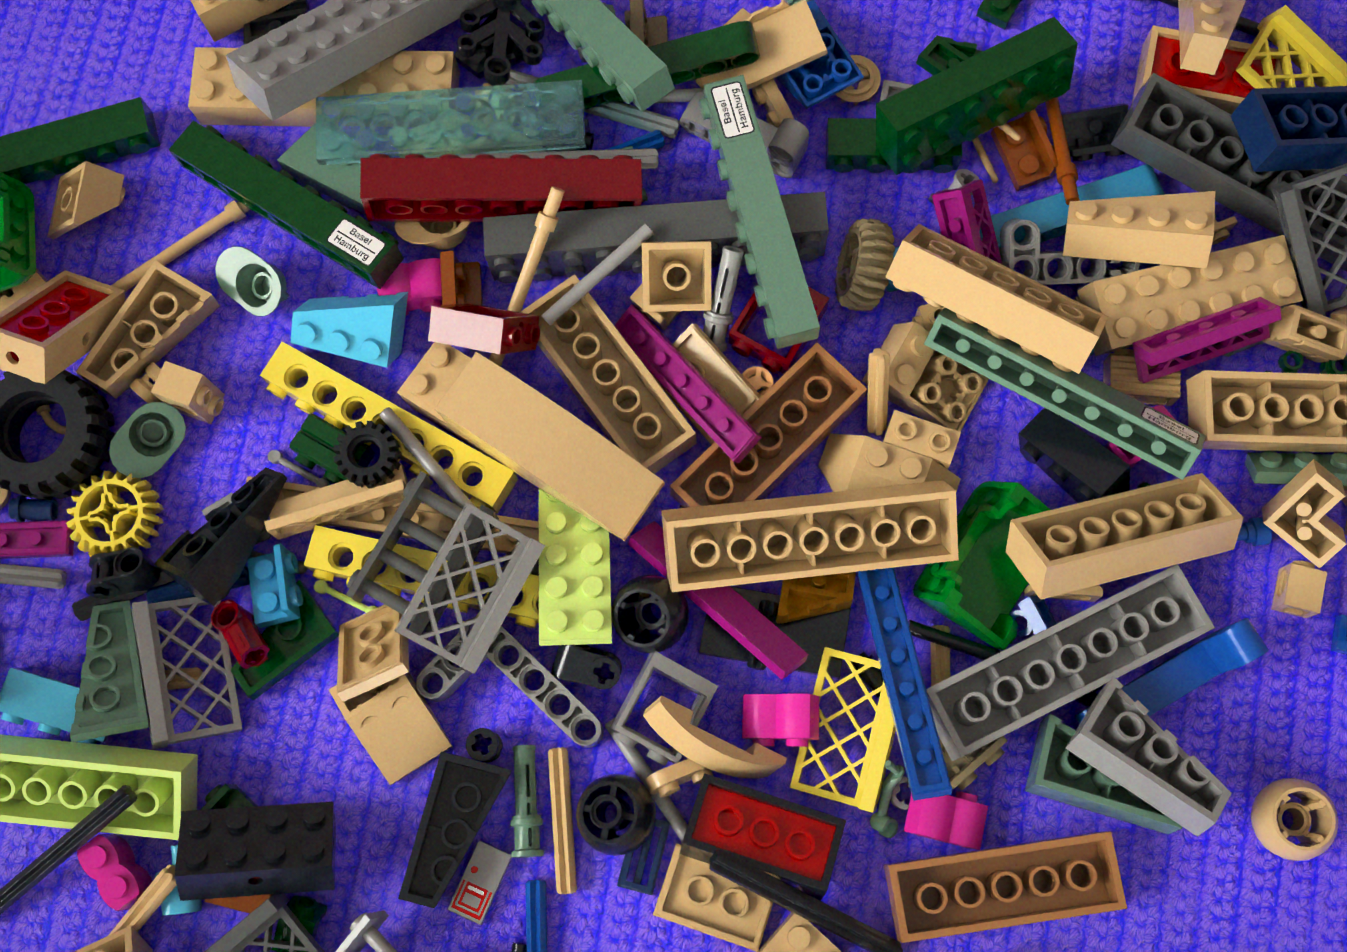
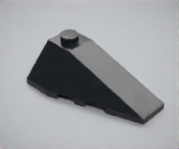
[154,467,287,606]

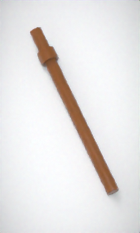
[1045,98,1080,205]

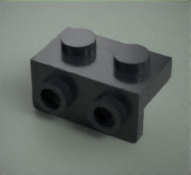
[1061,103,1128,161]

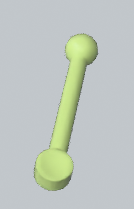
[314,580,378,613]

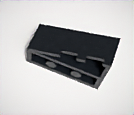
[1018,408,1130,503]

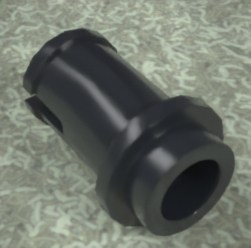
[851,652,883,698]

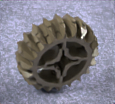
[834,218,895,311]

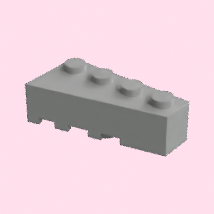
[1066,676,1232,837]

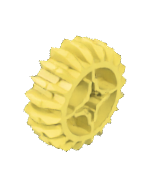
[66,470,164,557]

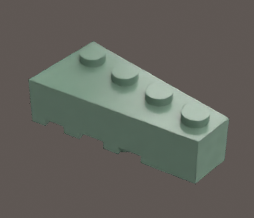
[277,115,396,233]
[1025,714,1182,835]

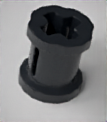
[466,728,503,763]

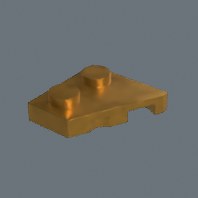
[776,572,856,624]

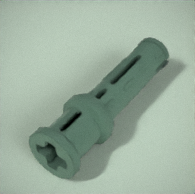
[510,745,544,858]

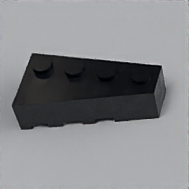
[398,751,512,908]

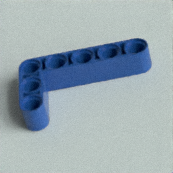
[1074,618,1269,724]

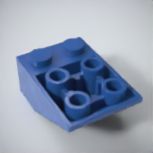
[775,0,864,109]

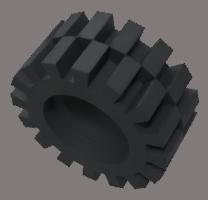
[333,421,402,488]

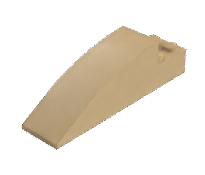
[397,342,665,541]

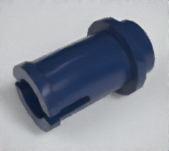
[8,495,58,522]

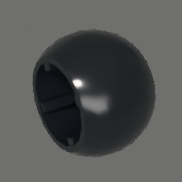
[611,575,689,653]
[576,774,656,856]

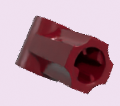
[211,600,270,669]

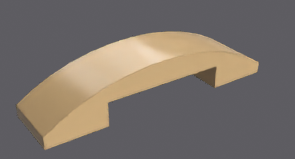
[643,695,787,778]

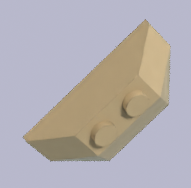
[818,433,961,492]

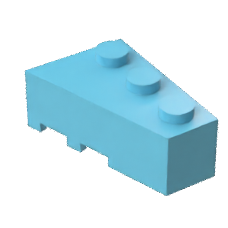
[290,292,408,368]
[0,668,108,744]

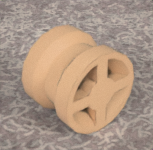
[742,366,773,396]

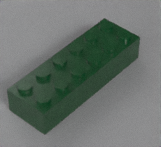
[876,17,1078,175]

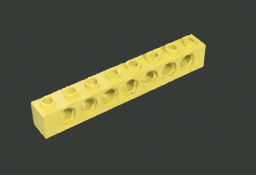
[260,342,518,514]
[303,525,539,628]

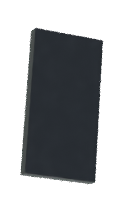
[699,586,851,679]

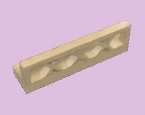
[264,463,408,540]

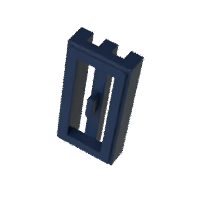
[617,819,670,895]

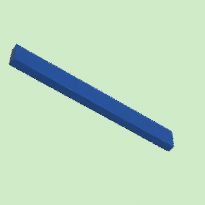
[857,568,952,801]

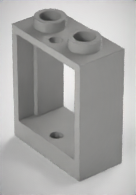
[610,651,718,766]

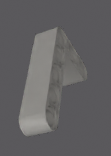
[416,617,604,748]

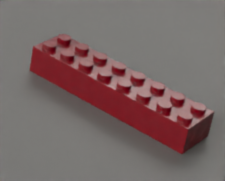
[360,154,642,222]

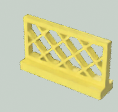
[1235,5,1347,88]
[790,647,896,813]

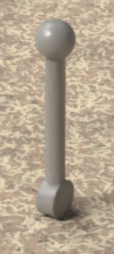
[268,450,330,488]

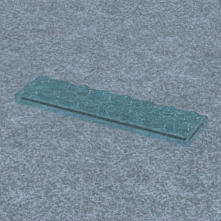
[316,80,586,165]

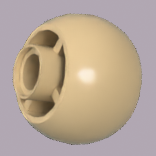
[1251,778,1338,861]

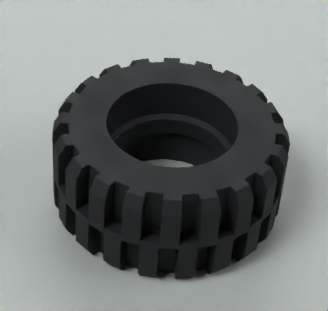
[0,370,115,500]

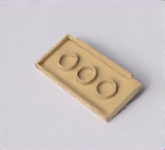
[700,0,828,90]

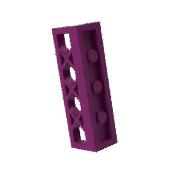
[932,179,1003,265]
[1133,297,1282,384]

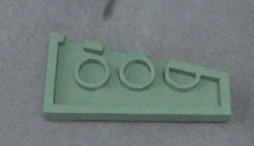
[70,600,149,742]

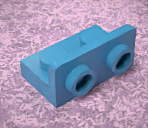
[247,543,303,628]

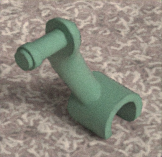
[870,760,905,838]

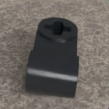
[86,547,160,599]
[551,644,622,689]

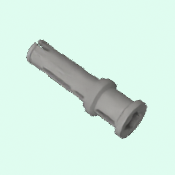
[703,246,745,352]

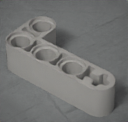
[679,92,809,178]
[1000,218,1140,285]

